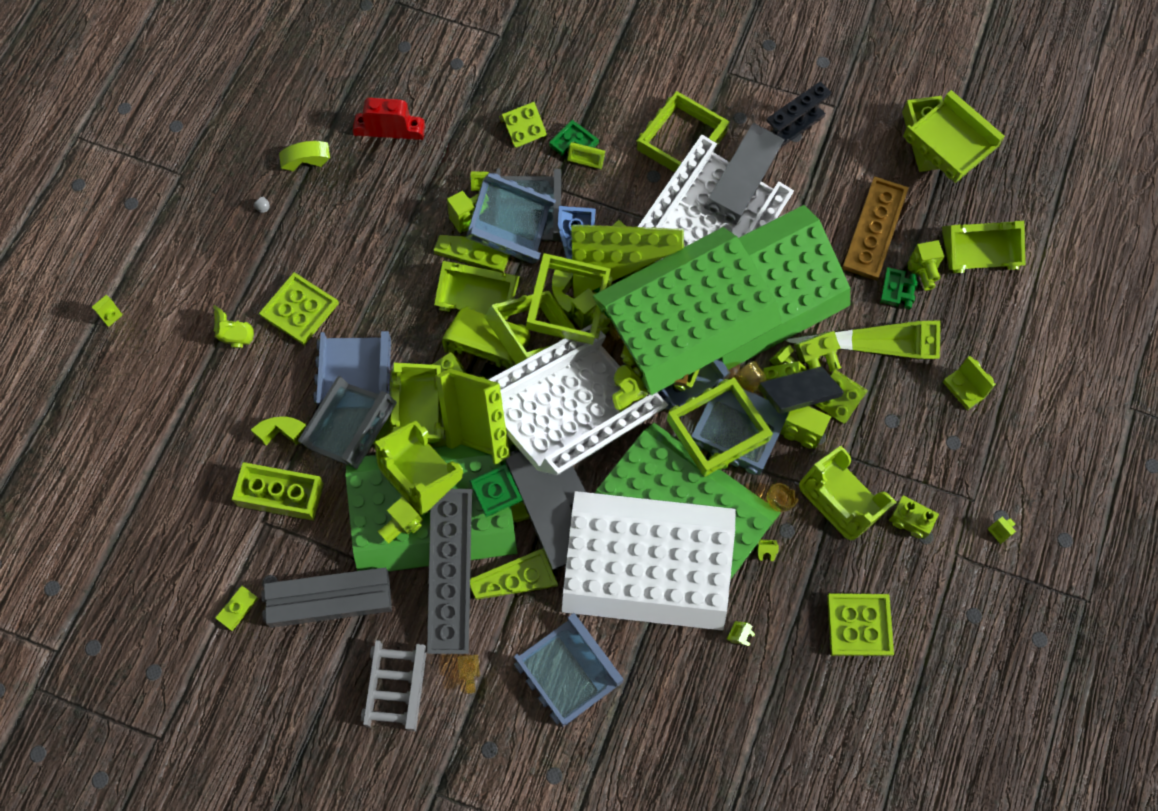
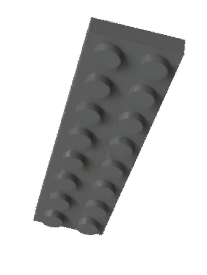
[427,489,472,654]

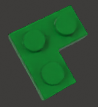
[549,120,599,156]

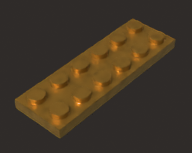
[842,176,909,281]

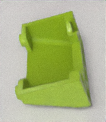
[942,221,1026,273]
[434,261,520,320]
[442,307,530,370]
[389,363,444,443]
[375,420,463,515]
[799,446,896,540]

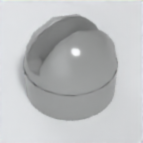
[253,197,270,213]

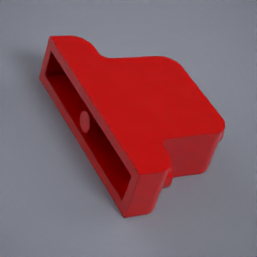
[352,98,425,140]

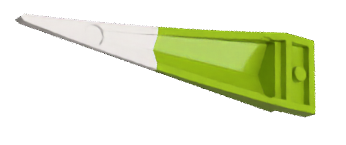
[786,321,940,359]

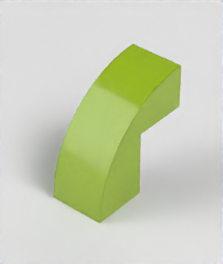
[279,141,330,171]
[552,270,573,319]
[251,417,307,445]

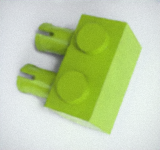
[447,190,489,234]
[908,240,944,291]
[570,288,610,335]
[793,331,842,372]
[889,495,939,539]
[378,496,423,544]

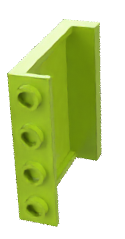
[903,90,1005,183]
[435,369,510,464]

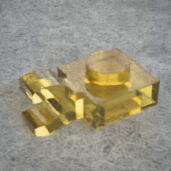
[457,655,480,694]

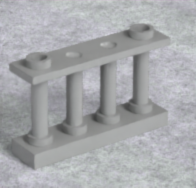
[361,640,427,732]

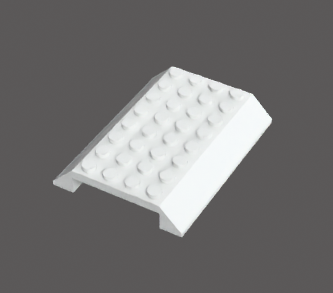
[638,135,794,262]
[489,324,668,475]
[562,491,735,630]

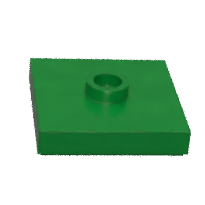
[469,464,523,518]

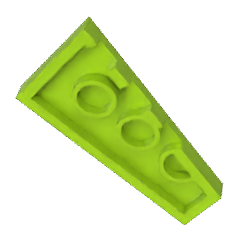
[434,235,510,273]
[470,549,558,600]

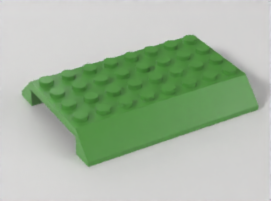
[720,205,850,370]
[592,227,782,396]
[595,423,781,580]
[346,444,517,572]

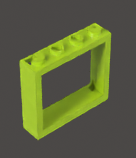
[636,91,730,172]
[526,253,613,345]
[485,291,576,365]
[667,377,773,477]

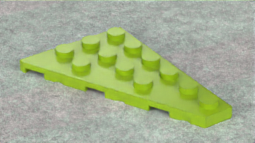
[571,225,684,297]

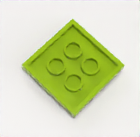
[259,272,339,345]
[827,594,894,656]

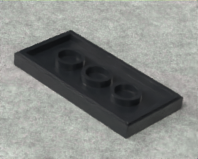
[758,366,844,414]

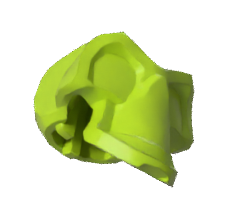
[213,305,254,348]
[612,364,648,412]

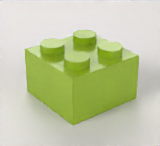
[780,406,831,449]

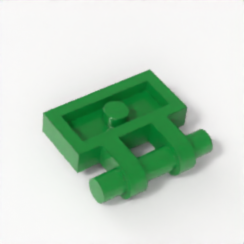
[880,267,918,310]

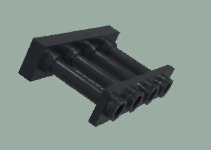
[767,82,831,148]

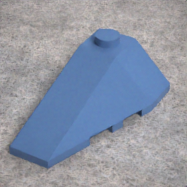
[558,206,596,274]

